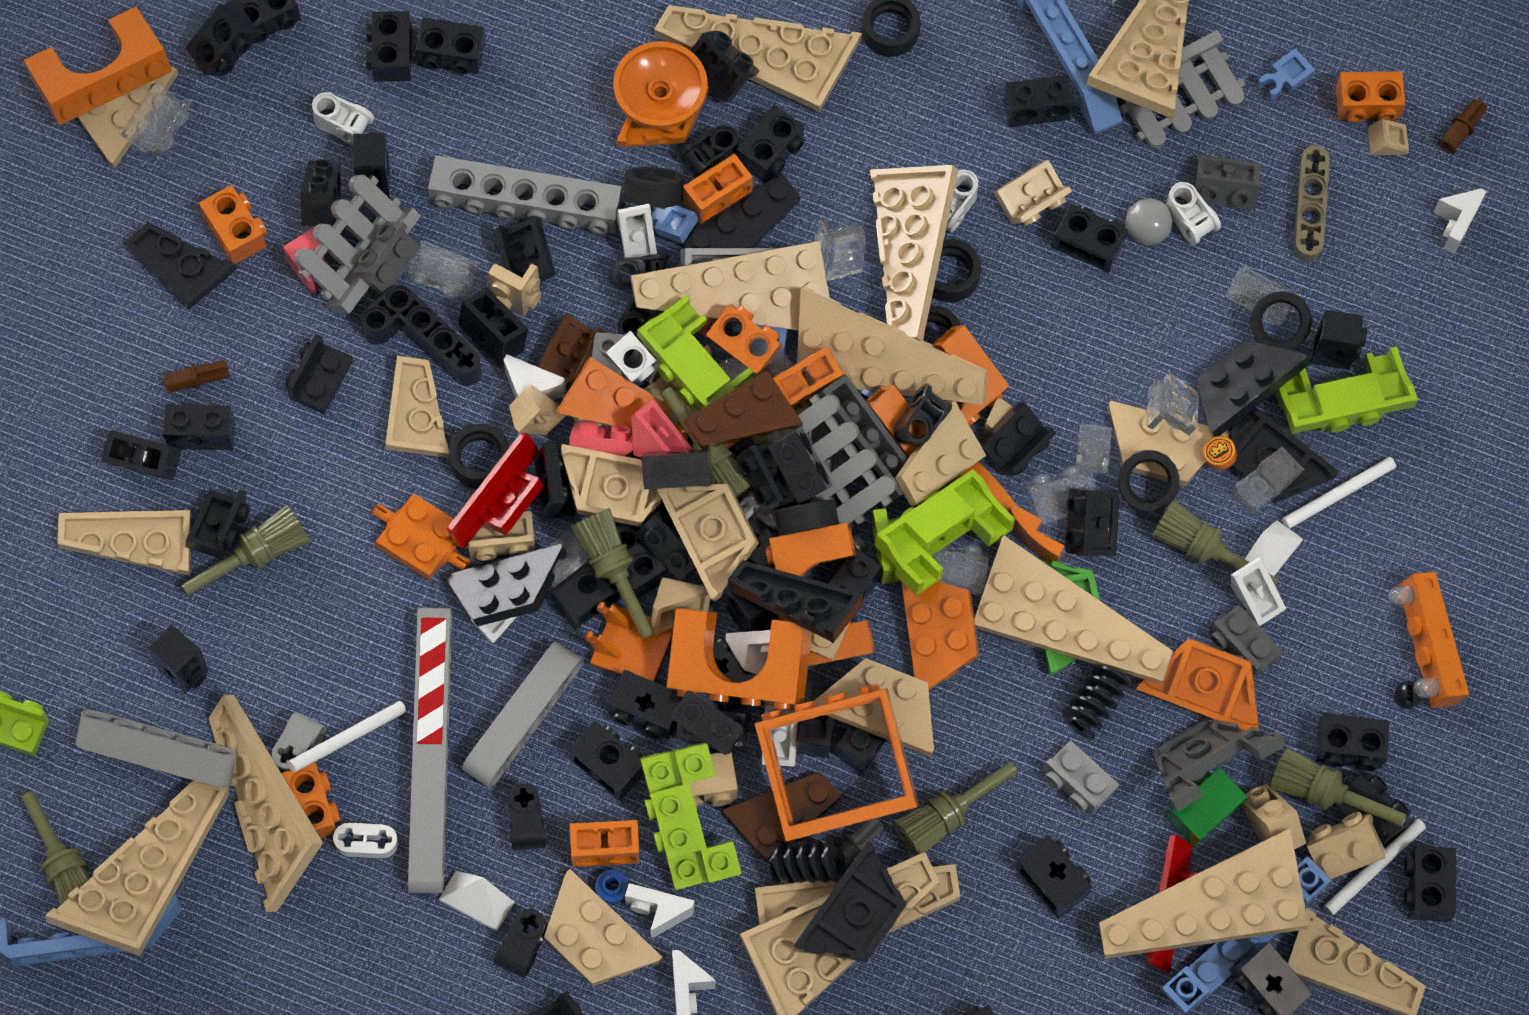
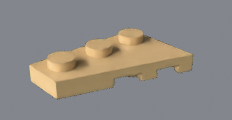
[385,356,449,458]

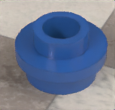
[595,869,629,904]

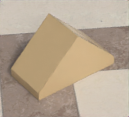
[509,384,566,436]
[650,577,710,635]

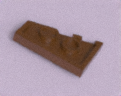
[684,370,803,449]
[722,772,842,863]

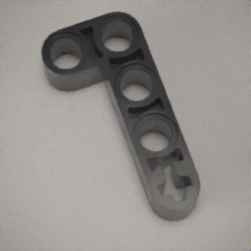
[361,285,482,386]

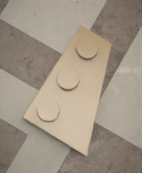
[895,400,986,506]

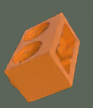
[1335,71,1406,122]
[683,154,753,224]
[199,185,267,264]
[706,304,782,375]
[773,346,845,408]
[281,762,341,839]
[570,820,640,867]

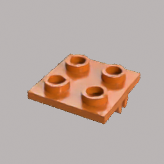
[585,602,673,681]

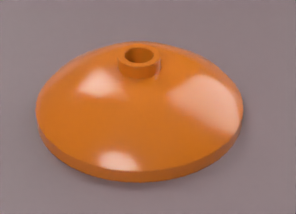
[613,41,708,128]

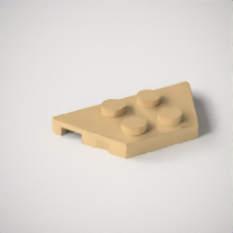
[77,64,178,169]
[1108,401,1230,486]
[561,444,663,527]
[657,484,759,601]
[813,658,934,757]
[544,869,663,987]

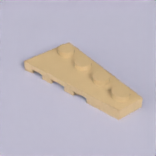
[58,510,192,576]
[1287,908,1426,1015]

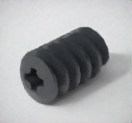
[1062,665,1132,739]
[770,839,846,884]

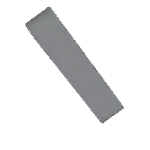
[462,641,584,788]
[75,710,237,787]

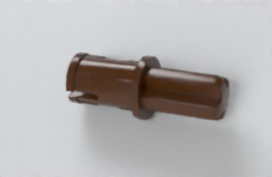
[1438,99,1487,154]
[163,360,229,394]

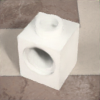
[606,331,656,382]

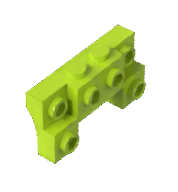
[637,295,753,411]
[1275,347,1418,434]
[874,469,1015,596]
[640,742,742,890]

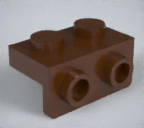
[536,313,604,389]

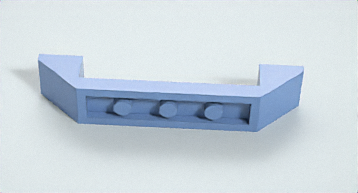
[1016,0,1123,135]
[1161,856,1332,1014]
[0,895,182,967]

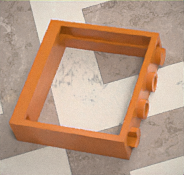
[755,683,919,841]

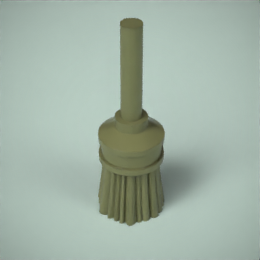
[661,387,752,501]
[1152,500,1279,586]
[181,505,309,596]
[571,508,654,639]
[1271,748,1407,827]
[893,762,1018,856]
[21,791,91,905]

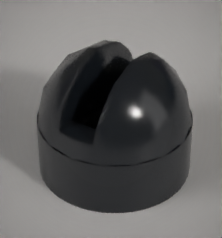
[1393,681,1421,709]

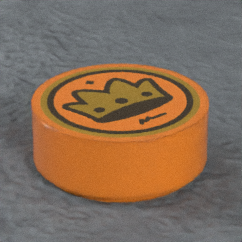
[1203,436,1237,470]

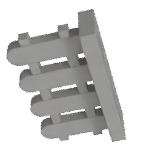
[1116,30,1246,148]
[294,175,421,314]
[765,394,897,530]

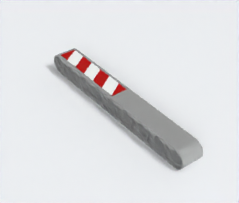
[408,608,452,894]

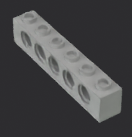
[428,155,622,234]

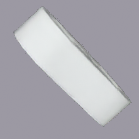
[333,823,398,858]

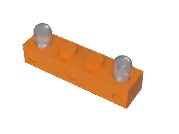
[1388,572,1470,708]

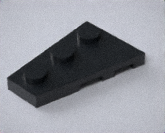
[124,222,237,310]

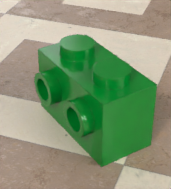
[1166,768,1248,847]

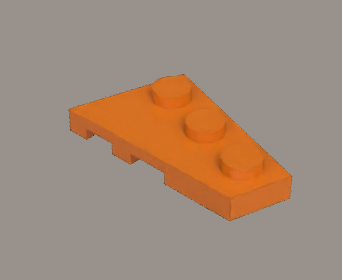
[556,357,672,430]

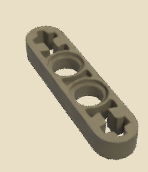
[1293,145,1330,262]

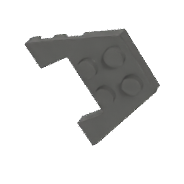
[1152,718,1286,812]

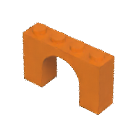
[23,7,172,126]
[866,325,1009,458]
[766,523,876,666]
[667,608,812,710]

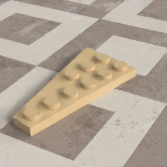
[209,695,323,912]
[45,780,229,956]
[1099,828,1308,959]

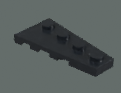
[679,173,800,249]
[728,560,863,643]

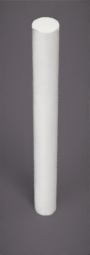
[1282,457,1396,529]
[288,701,406,773]
[1323,819,1426,916]

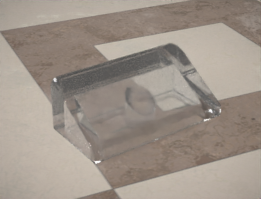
[1226,265,1299,325]

